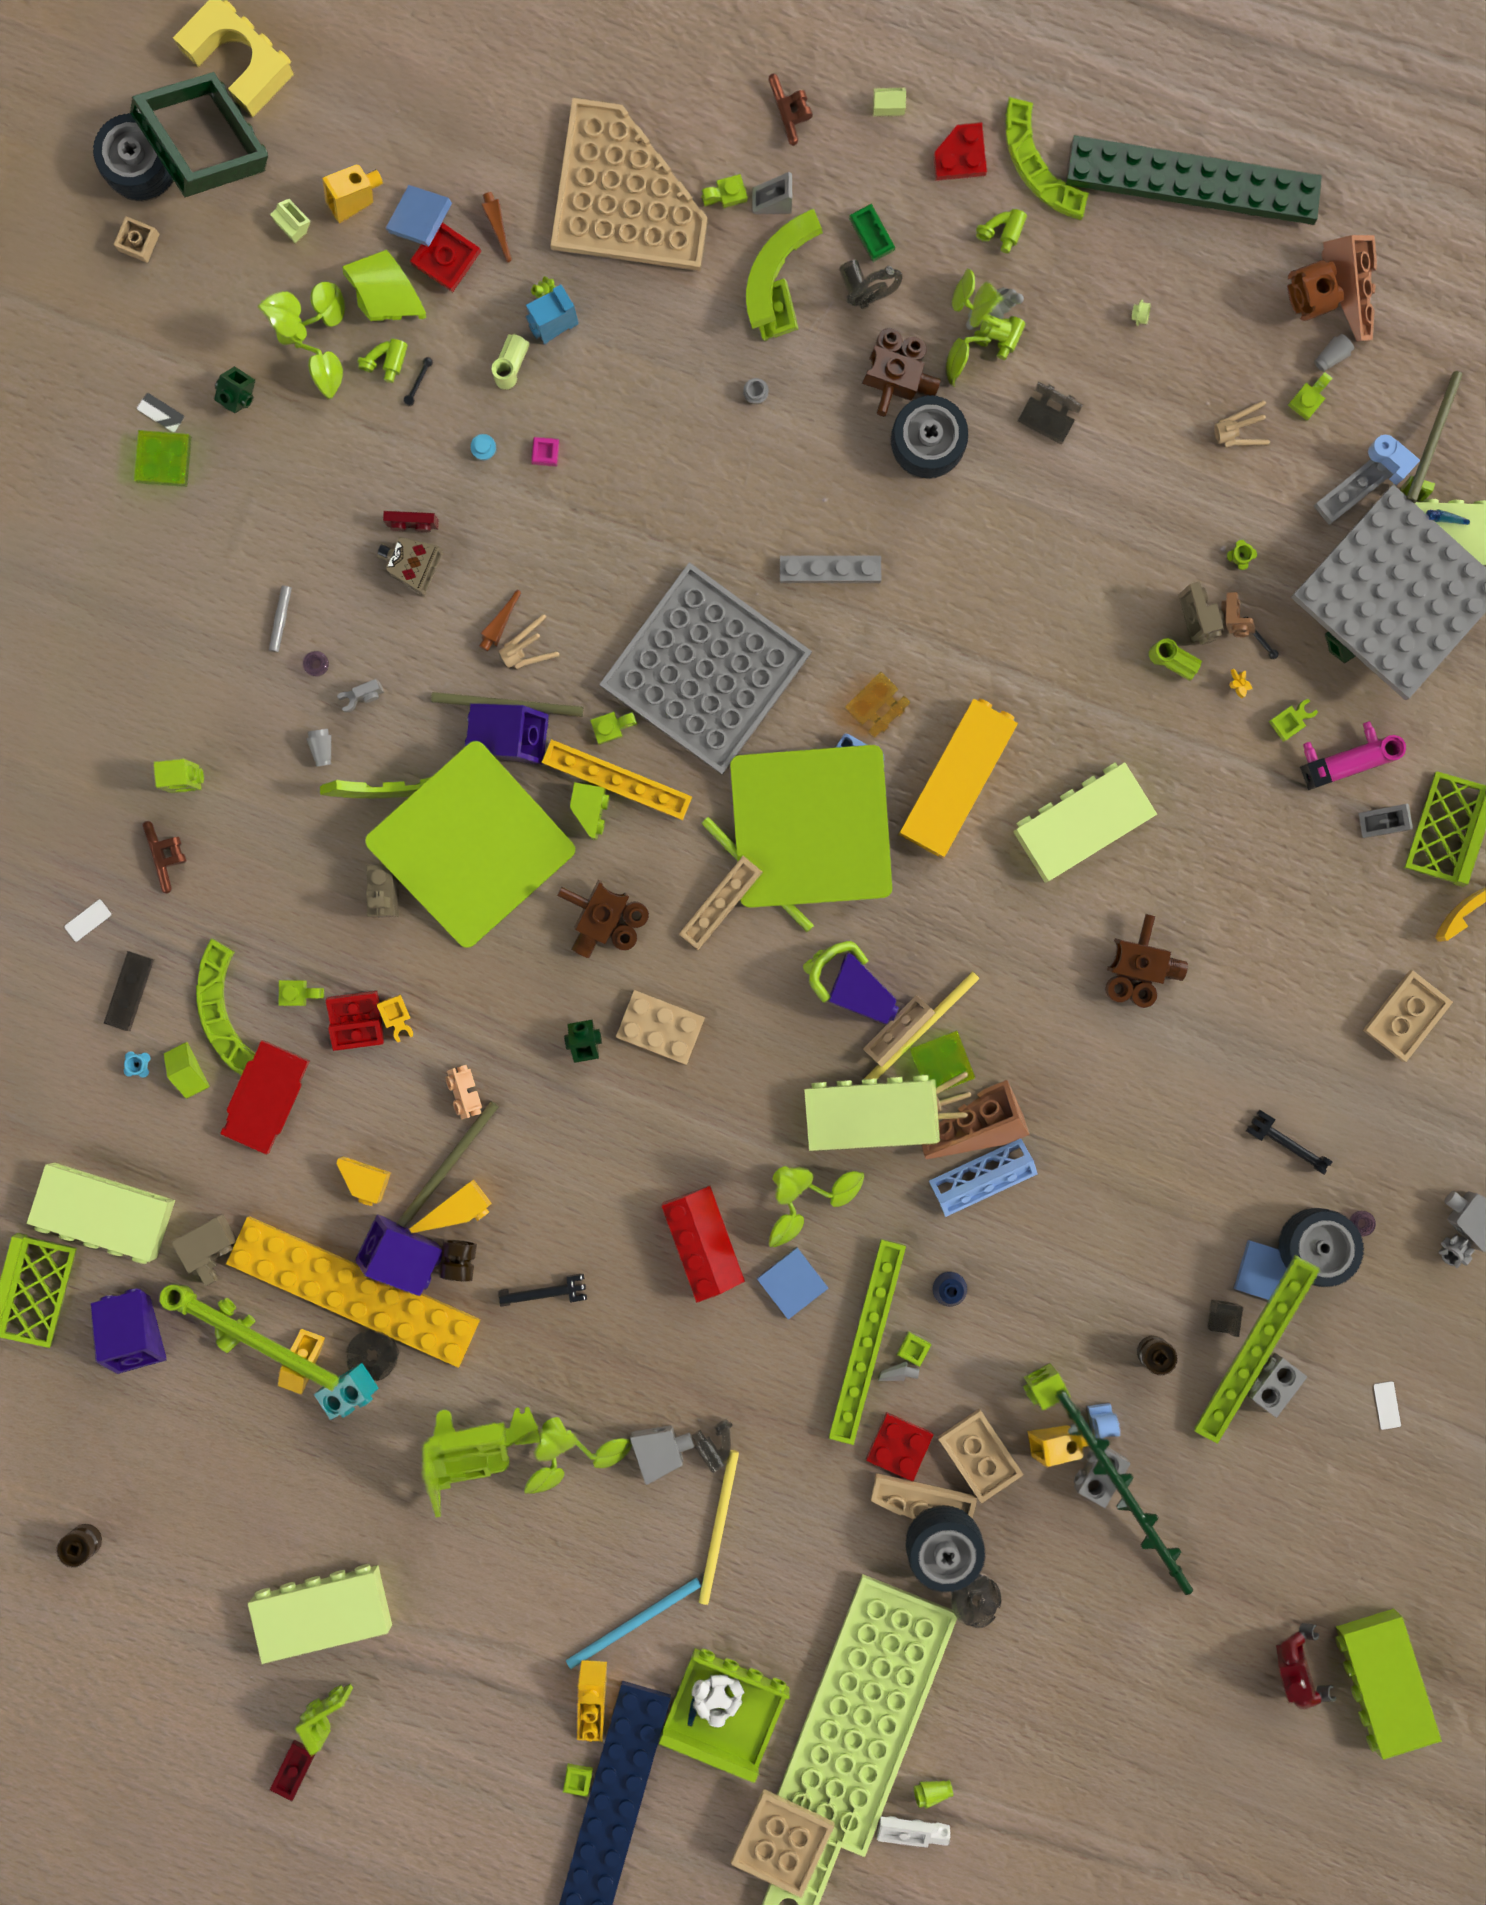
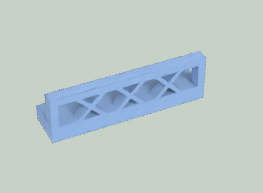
[929,1139,1038,1217]

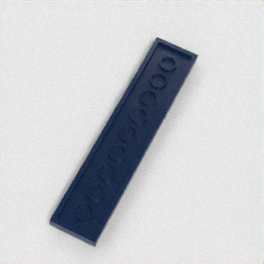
[559,1681,671,1905]

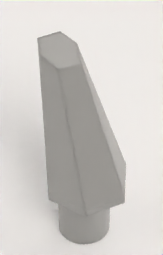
[878,1362,919,1381]

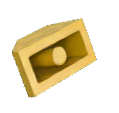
[336,1156,391,1206]
[278,1329,325,1395]

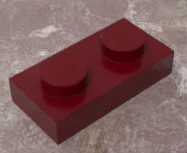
[383,511,439,533]
[269,1739,316,1801]

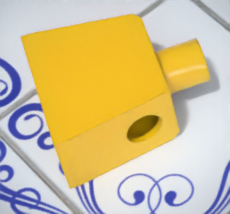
[322,164,383,223]
[1027,1425,1089,1467]

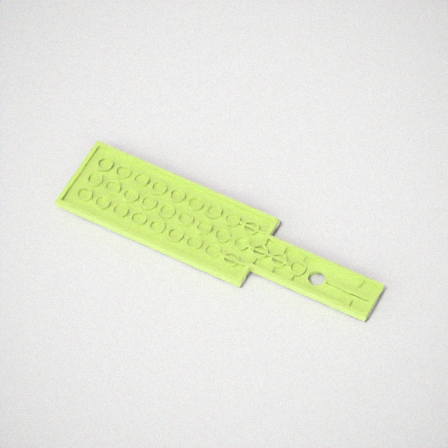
[761,1574,959,1905]

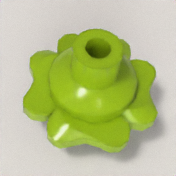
[531,276,556,298]

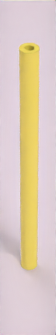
[864,972,979,1079]
[698,1450,739,1605]

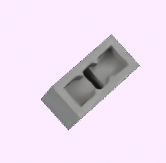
[1247,1353,1307,1418]
[1074,1447,1131,1508]

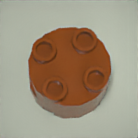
[1287,260,1344,321]

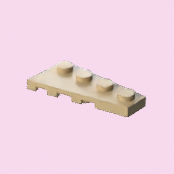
[871,1473,977,1520]

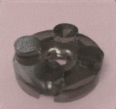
[346,1329,399,1381]
[951,1574,1002,1628]

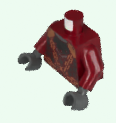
[1276,1623,1336,1709]

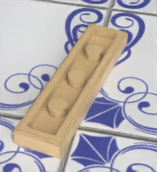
[679,856,763,950]

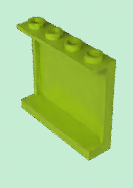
[659,1648,790,1783]

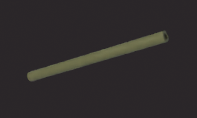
[1406,371,1463,504]
[431,692,584,717]
[397,1101,499,1228]

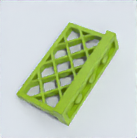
[1404,771,1486,887]
[0,1233,77,1348]

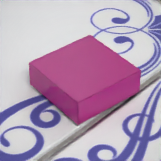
[531,437,559,466]

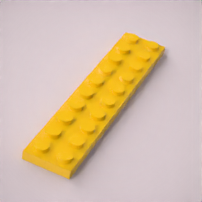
[226,1216,481,1368]

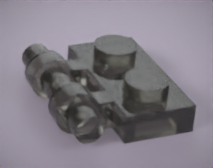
[1017,382,1083,445]

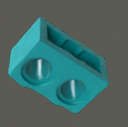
[313,1363,379,1420]

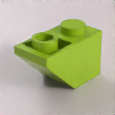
[570,782,610,840]

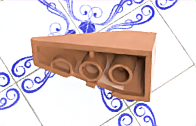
[1322,235,1377,342]

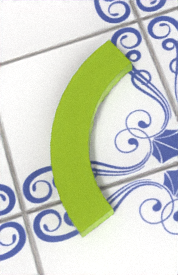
[1005,97,1089,221]
[746,209,823,329]
[320,777,431,798]
[196,938,255,1076]

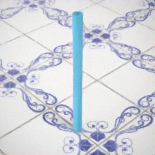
[566,1578,702,1669]

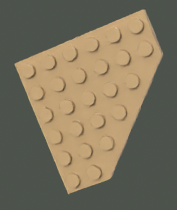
[551,98,708,271]

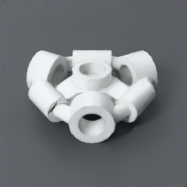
[692,1675,745,1727]

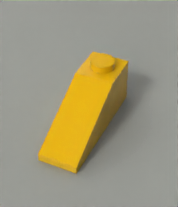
[409,1180,492,1233]

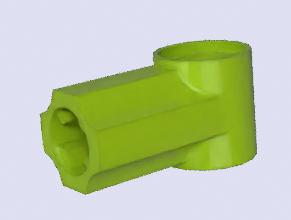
[1149,638,1202,681]

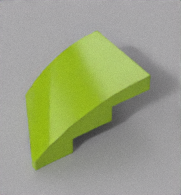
[342,250,426,321]

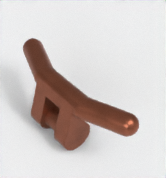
[768,73,813,146]
[142,821,187,894]

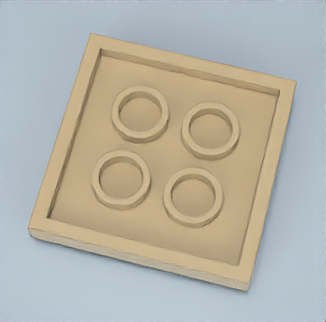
[731,1789,834,1898]

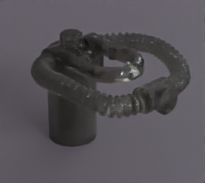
[839,260,902,309]

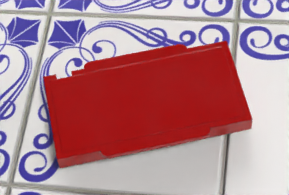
[220,1040,310,1155]

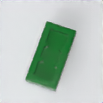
[849,203,896,262]

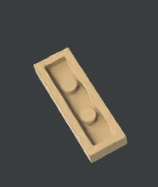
[863,995,935,1067]

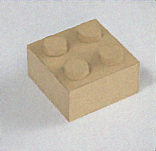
[114,216,160,263]

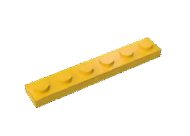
[542,739,693,821]

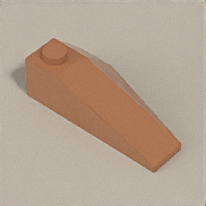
[921,1080,1029,1160]

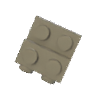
[1178,581,1225,645]

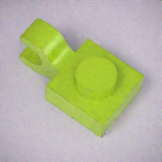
[701,174,748,208]
[1288,372,1332,421]
[590,712,637,745]
[278,980,324,1006]

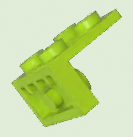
[295,1684,353,1755]

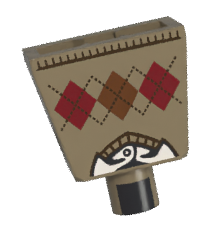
[377,537,443,596]

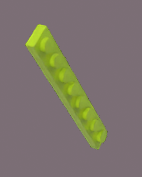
[828,1239,906,1445]
[1194,1255,1320,1444]

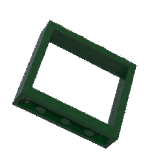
[130,72,268,198]

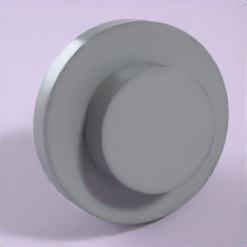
[743,378,769,404]

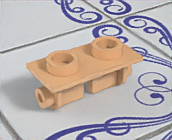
[446,1065,482,1119]

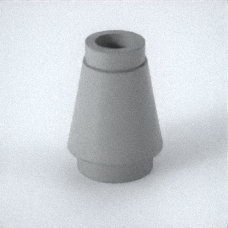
[1314,334,1354,372]
[306,729,332,767]

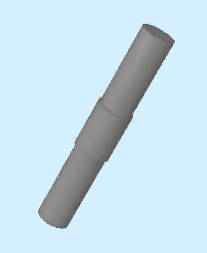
[269,586,292,652]

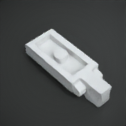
[877,1816,950,1848]

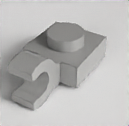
[337,679,384,713]

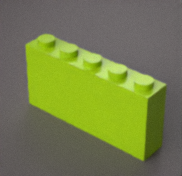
[1335,1608,1442,1760]

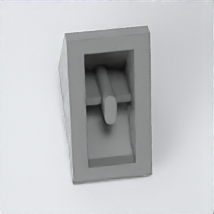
[752,172,792,214]
[1359,804,1413,838]

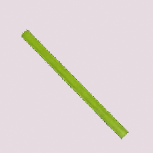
[701,817,814,932]

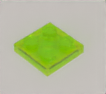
[134,430,192,487]
[909,1030,976,1091]

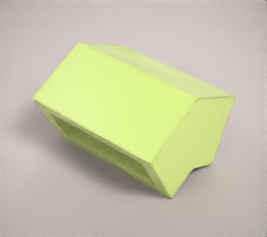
[873,88,906,116]
[270,199,311,243]

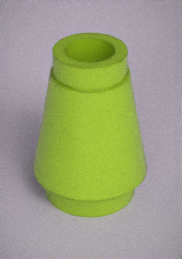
[913,1780,953,1809]

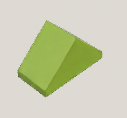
[163,1042,210,1099]

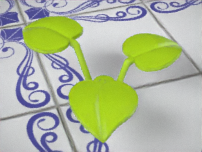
[946,268,1011,387]
[258,282,345,399]
[769,1166,864,1248]
[524,1417,632,1494]

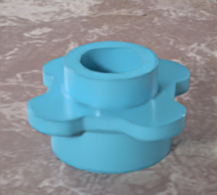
[124,1051,151,1078]

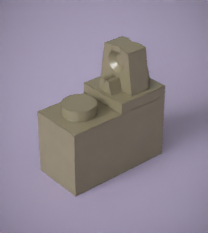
[366,865,399,918]
[171,1215,237,1286]

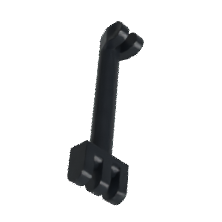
[1246,1110,1332,1175]
[498,1274,587,1307]

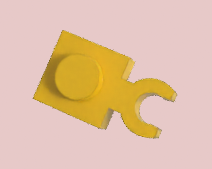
[377,994,413,1042]

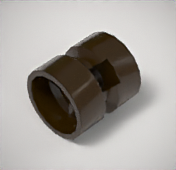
[439,1240,477,1282]
[1137,1336,1177,1375]
[56,1524,102,1567]

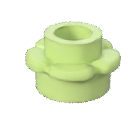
[1132,300,1150,326]

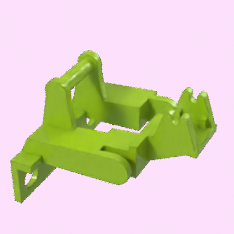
[423,1407,540,1518]

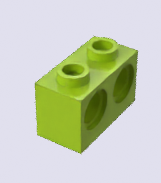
[153,759,204,793]
[1023,1363,1071,1410]

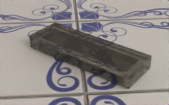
[104,951,154,1031]

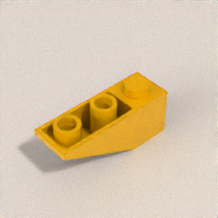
[577,1660,607,1742]

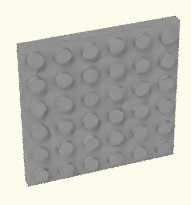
[1291,485,1486,700]
[599,562,812,775]

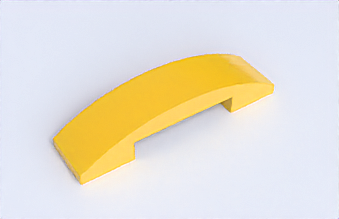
[1435,887,1486,942]

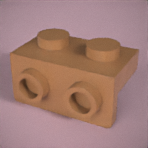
[1221,592,1255,637]

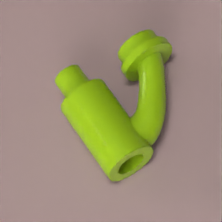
[976,209,1027,254]
[974,316,1026,360]
[358,339,408,383]
[215,1298,256,1353]

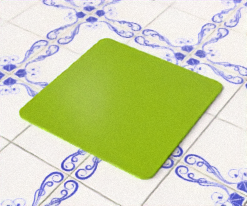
[365,741,575,948]
[730,745,892,908]

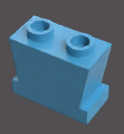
[526,284,579,345]

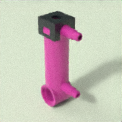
[1300,721,1406,790]

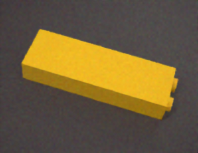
[898,698,1018,859]

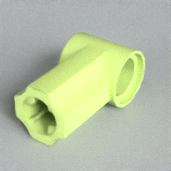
[491,334,529,389]

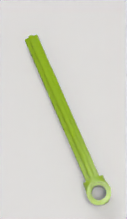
[160,1285,340,1391]

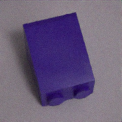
[465,703,549,765]
[827,953,899,1024]
[355,1214,442,1296]
[91,1289,167,1374]

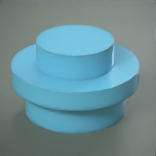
[471,434,496,460]

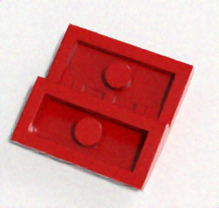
[325,991,384,1051]

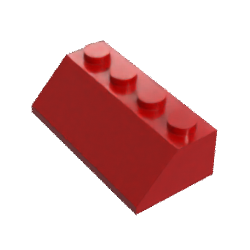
[661,1185,745,1303]

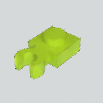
[1268,699,1318,742]

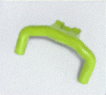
[803,941,869,1003]

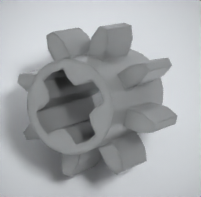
[1439,1234,1475,1268]

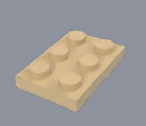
[1363,970,1453,1062]
[616,990,705,1065]
[938,1408,1024,1504]

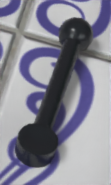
[404,357,433,406]
[1243,616,1279,659]

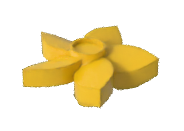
[1229,669,1253,699]

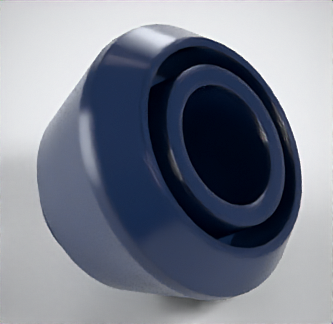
[932,1272,967,1307]

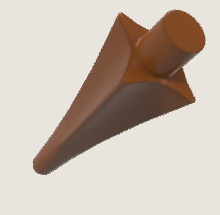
[482,192,512,262]
[479,590,521,651]

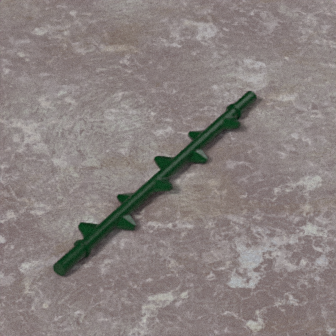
[1056,1389,1193,1595]

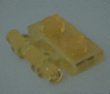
[845,672,911,738]

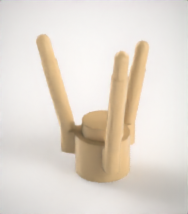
[1214,401,1270,447]
[499,614,559,669]
[936,1072,971,1119]

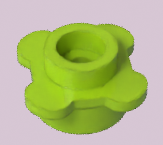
[1227,540,1257,570]

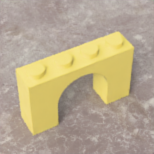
[173,0,294,117]

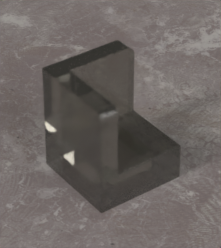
[1208,1299,1243,1337]

